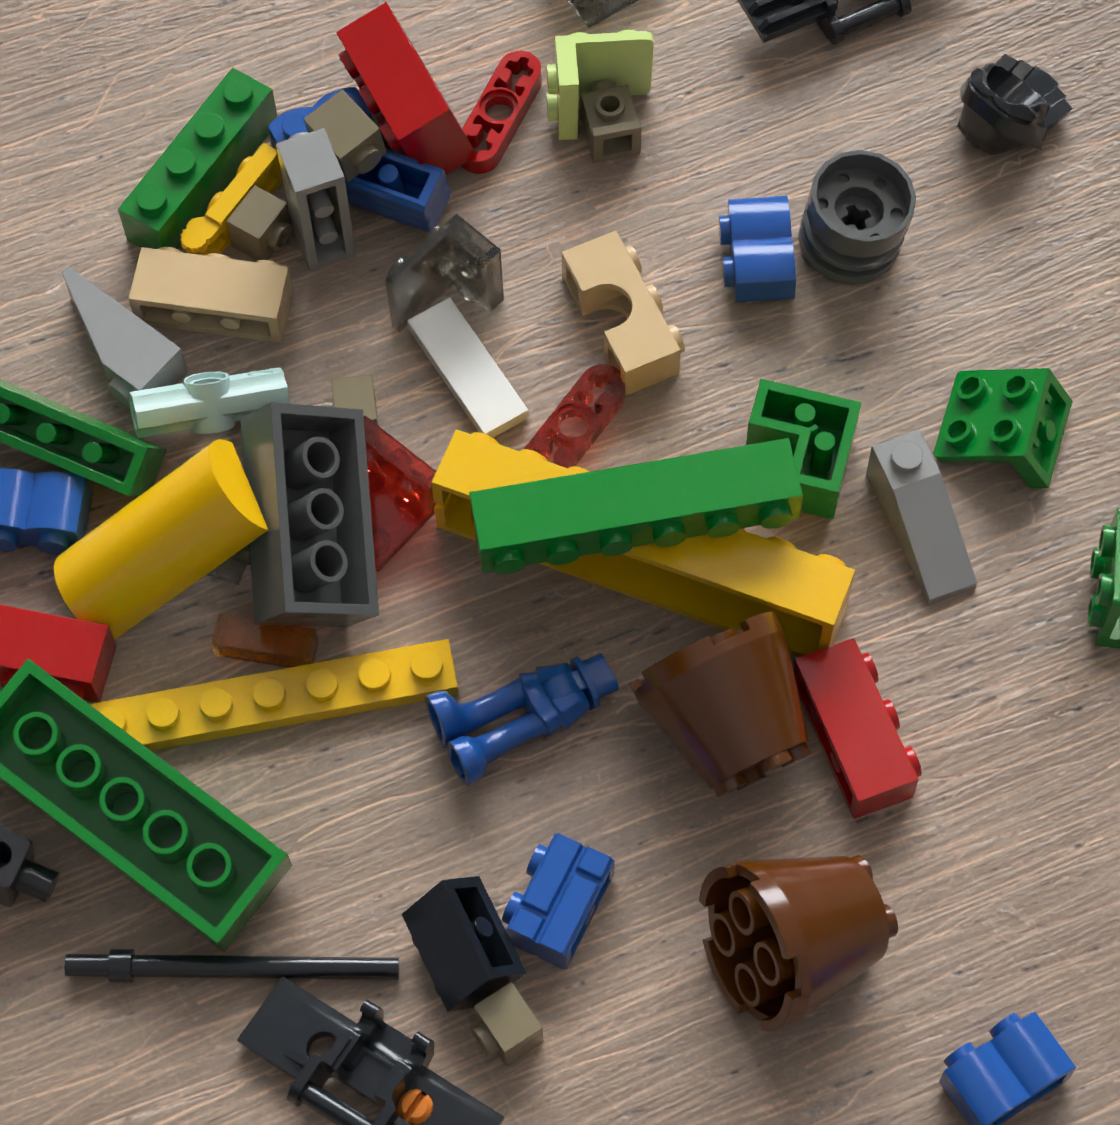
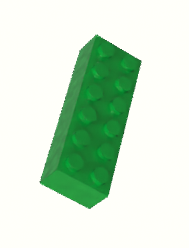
[0,658,292,952]

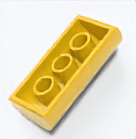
[54,439,269,640]

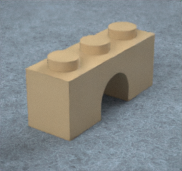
[562,230,685,396]

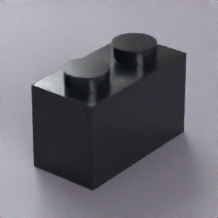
[401,876,526,1012]

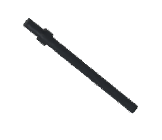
[64,949,399,983]

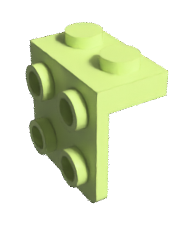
[546,30,654,141]

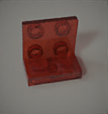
[364,416,436,572]

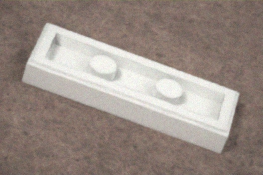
[407,298,529,438]

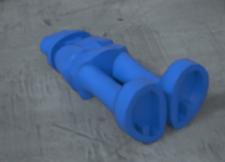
[425,653,619,787]

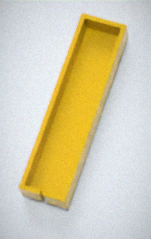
[431,429,855,657]

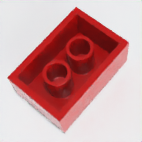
[336,2,477,175]

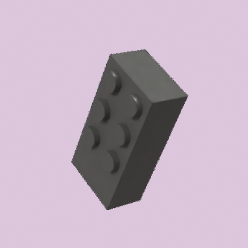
[240,402,379,627]

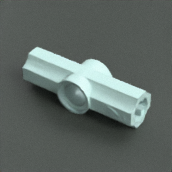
[129,367,290,438]

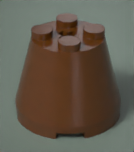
[629,611,811,797]
[699,855,898,1032]

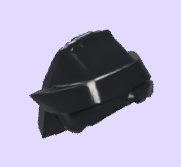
[957,54,1073,155]

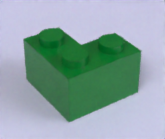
[746,379,862,519]

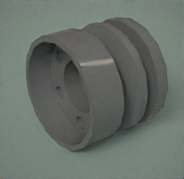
[798,150,916,284]

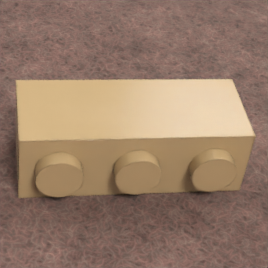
[128,247,293,343]

